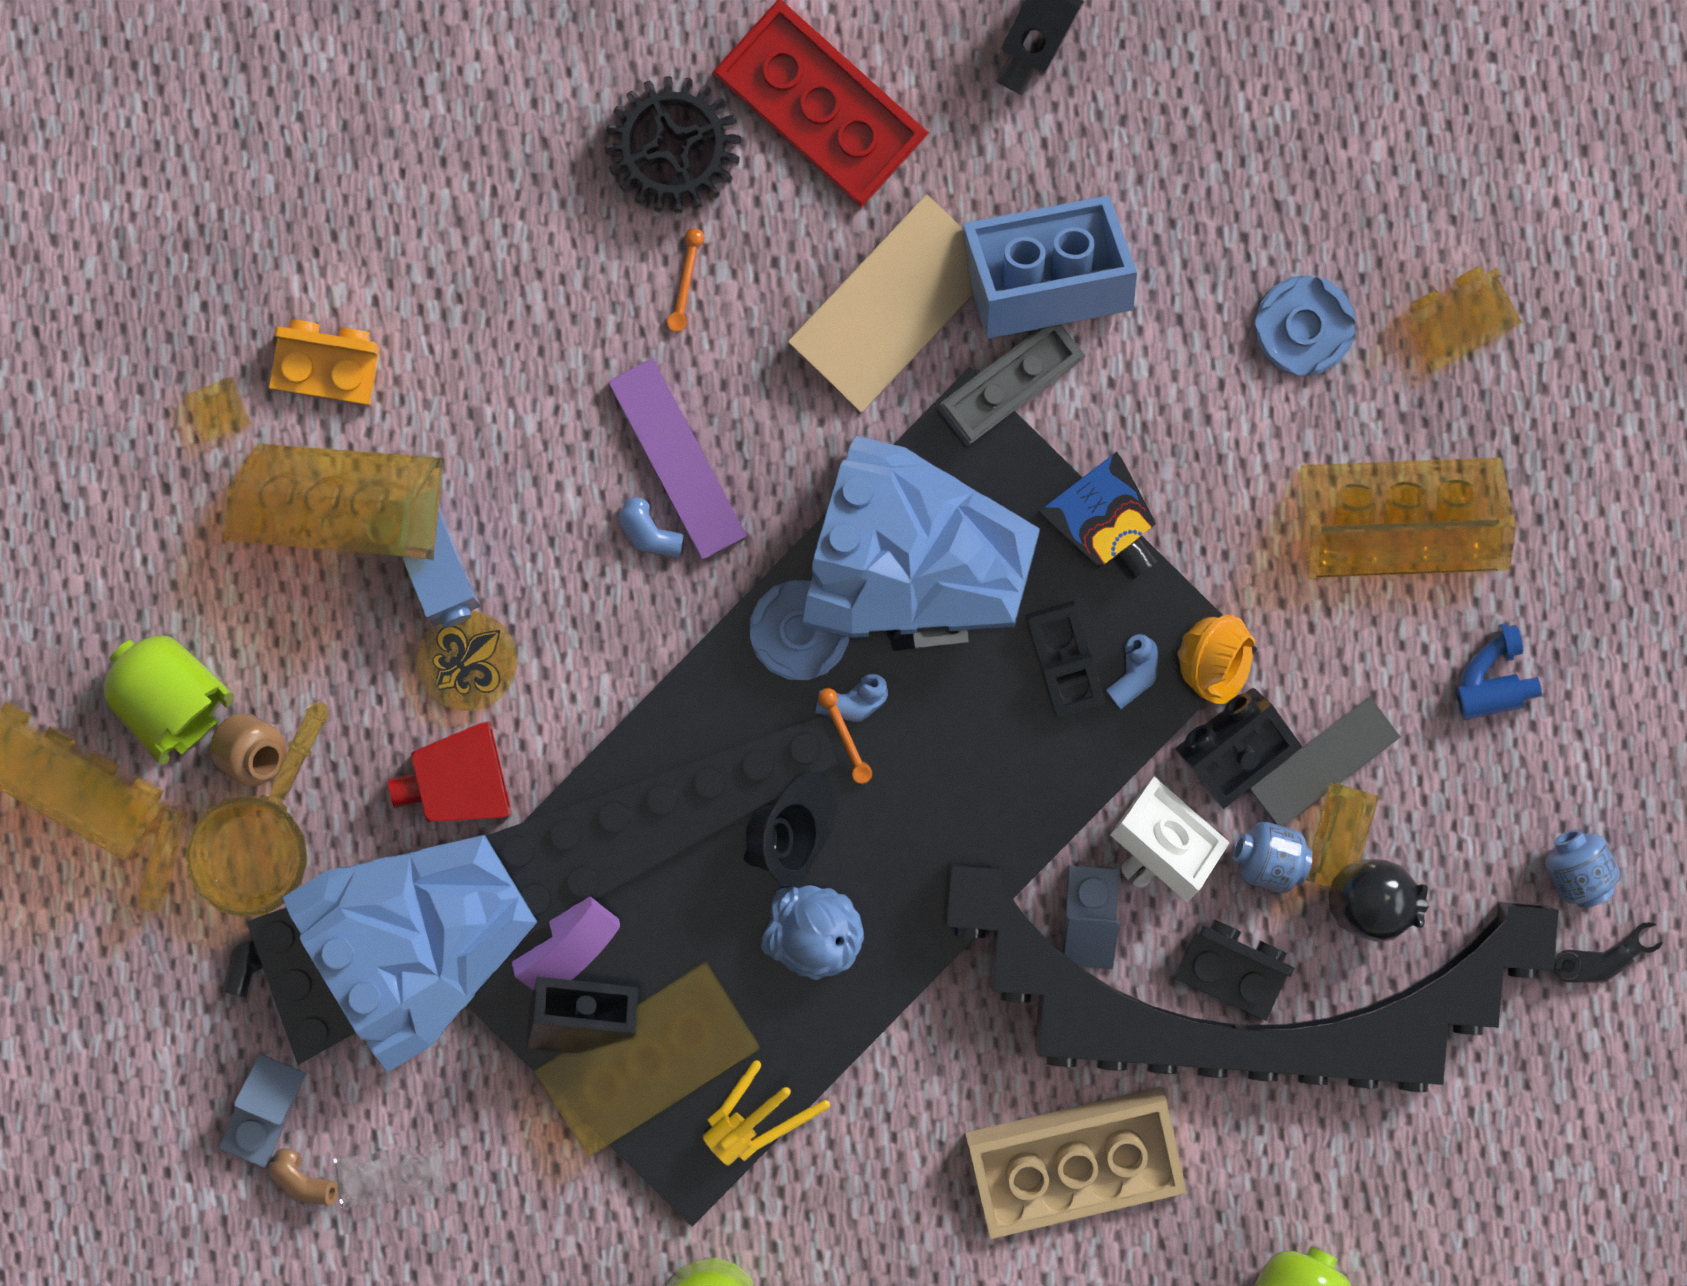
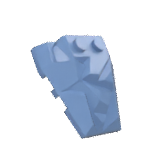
[803,436,1040,638]
[282,835,537,1072]

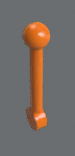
[667,228,704,332]
[818,688,872,784]

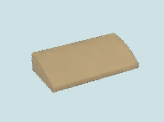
[788,194,973,413]
[965,1087,1187,1239]

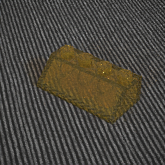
[223,443,443,560]
[1300,457,1516,578]
[0,701,171,861]

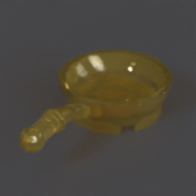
[186,702,329,917]

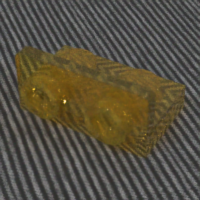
[1403,265,1522,372]

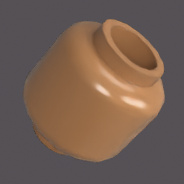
[210,713,286,786]

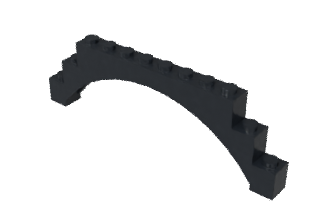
[943,862,1559,1092]

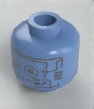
[1233,822,1312,893]
[1545,829,1620,908]

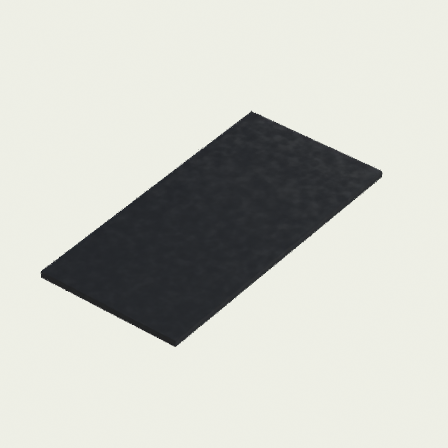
[466,367,1257,1227]

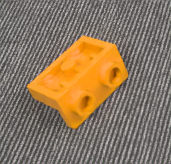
[269,319,380,406]

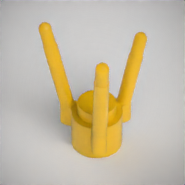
[702,1060,830,1166]

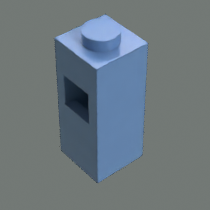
[382,487,481,628]

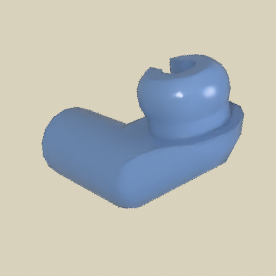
[619,497,684,558]
[1106,634,1158,709]
[815,673,888,722]

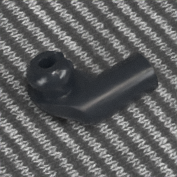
[222,938,263,997]

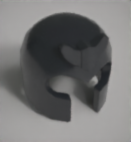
[1328,859,1429,942]

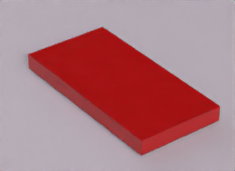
[712,0,929,209]

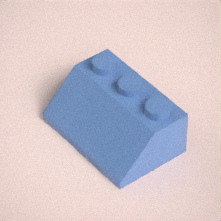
[962,195,1137,339]

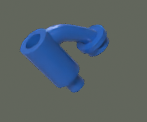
[1456,623,1542,721]

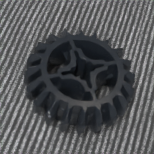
[605,76,741,214]

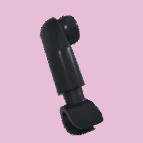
[1554,922,1663,983]

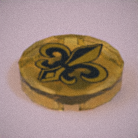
[416,611,518,711]

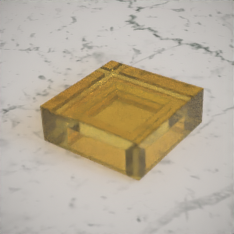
[184,377,252,443]

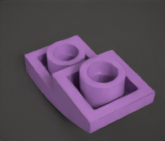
[512,897,621,990]

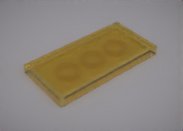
[534,962,760,1158]

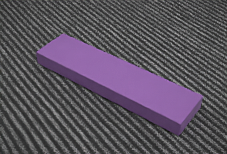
[608,358,747,560]

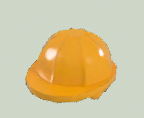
[1177,614,1255,704]

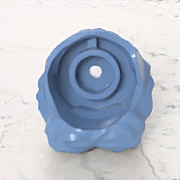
[761,885,864,981]

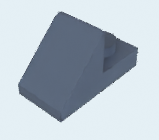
[1063,865,1120,969]
[219,1053,307,1168]

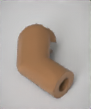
[269,1148,338,1206]

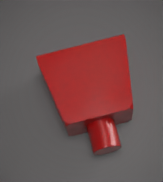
[388,721,512,822]

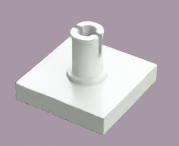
[1110,776,1230,902]

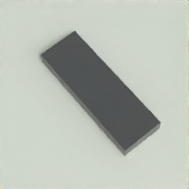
[936,324,1086,447]
[1250,697,1401,826]

